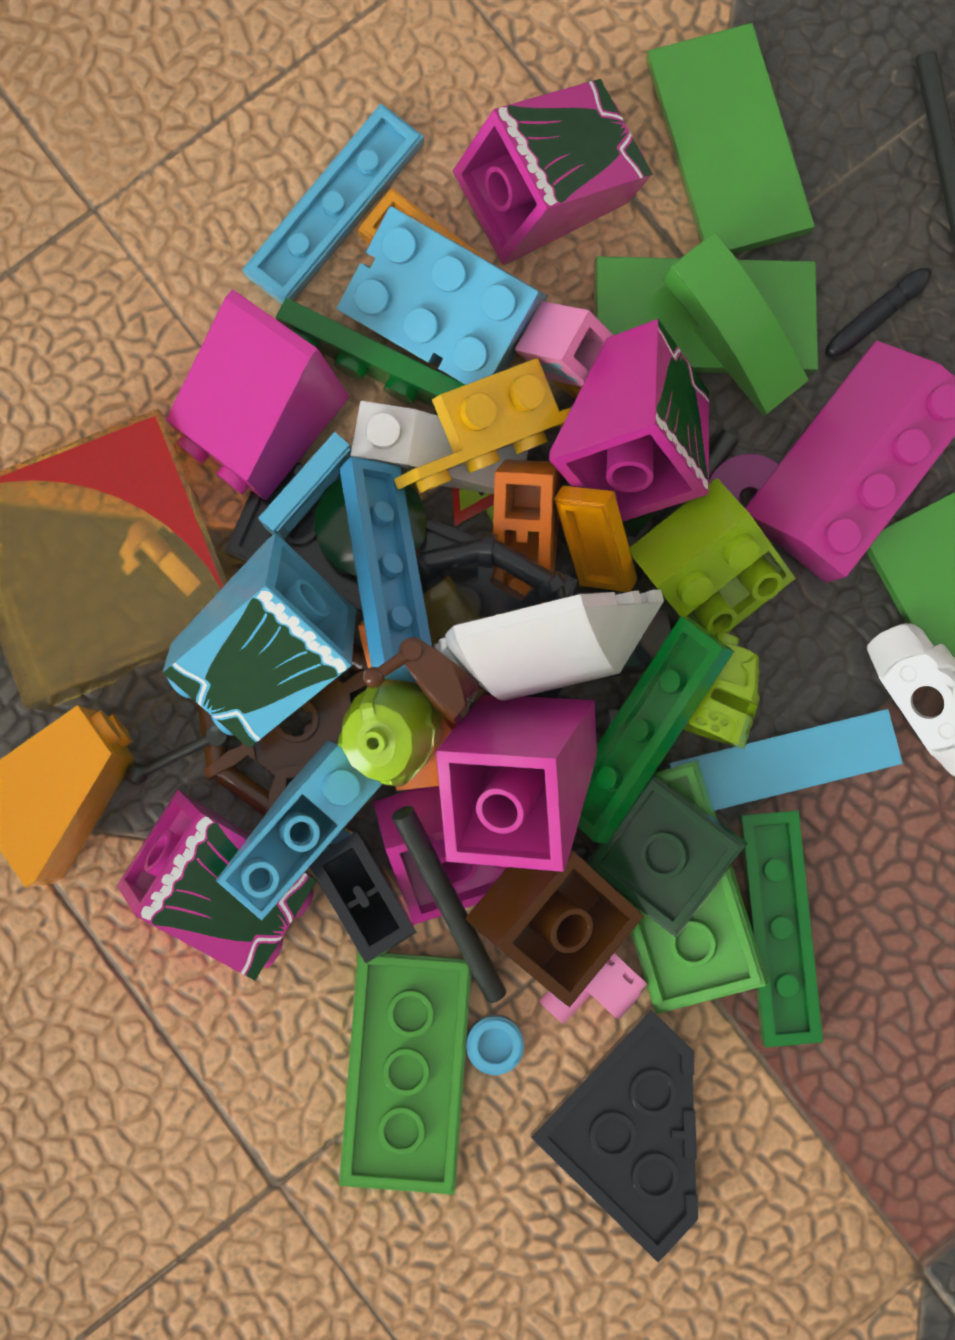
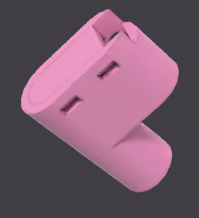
[539,953,647,1024]

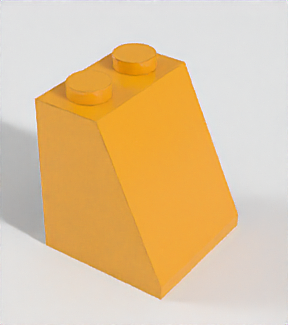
[0,705,135,888]

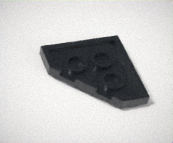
[530,1008,698,1262]

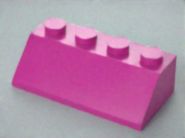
[745,340,955,583]

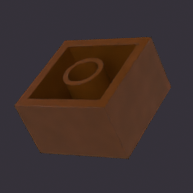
[465,850,644,1007]

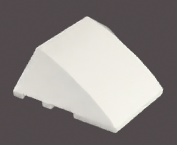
[433,589,664,701]

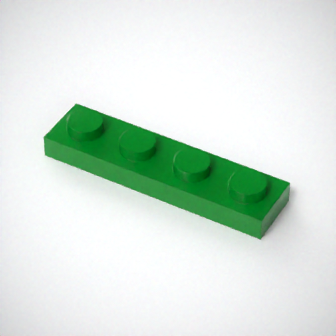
[276,298,465,416]
[577,616,734,844]
[738,810,823,1048]

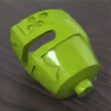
[683,633,760,749]
[337,679,443,787]

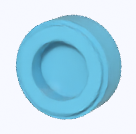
[466,1014,524,1075]

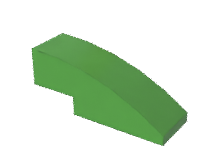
[663,231,809,416]

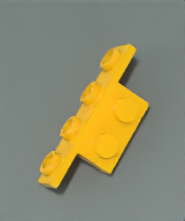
[394,358,572,493]

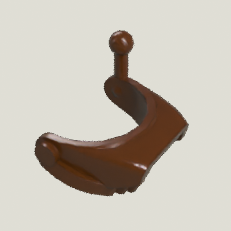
[363,637,480,725]

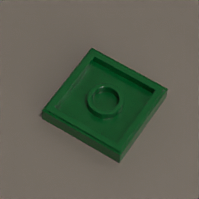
[586,773,748,937]

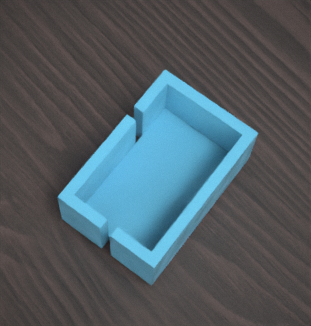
[336,206,548,385]

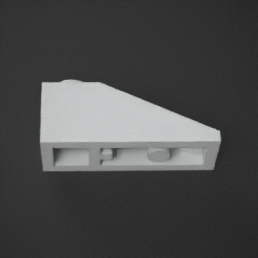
[351,401,528,494]

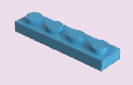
[340,456,432,682]

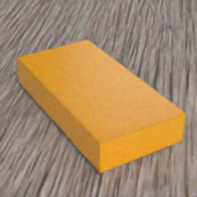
[554,486,638,592]

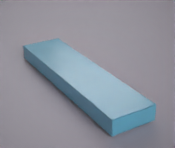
[242,103,424,305]
[667,709,903,810]

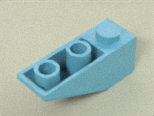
[216,740,382,920]

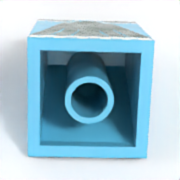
[163,533,356,748]

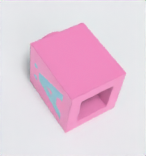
[514,301,613,387]

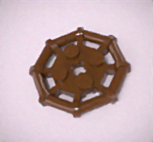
[192,643,368,816]

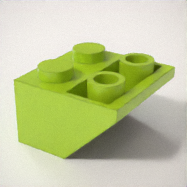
[630,478,796,637]

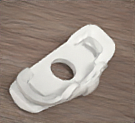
[867,623,955,777]

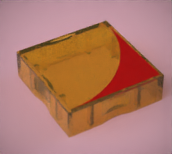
[0,408,231,711]

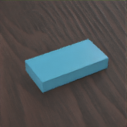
[258,432,351,540]

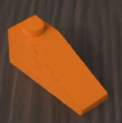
[493,459,561,604]

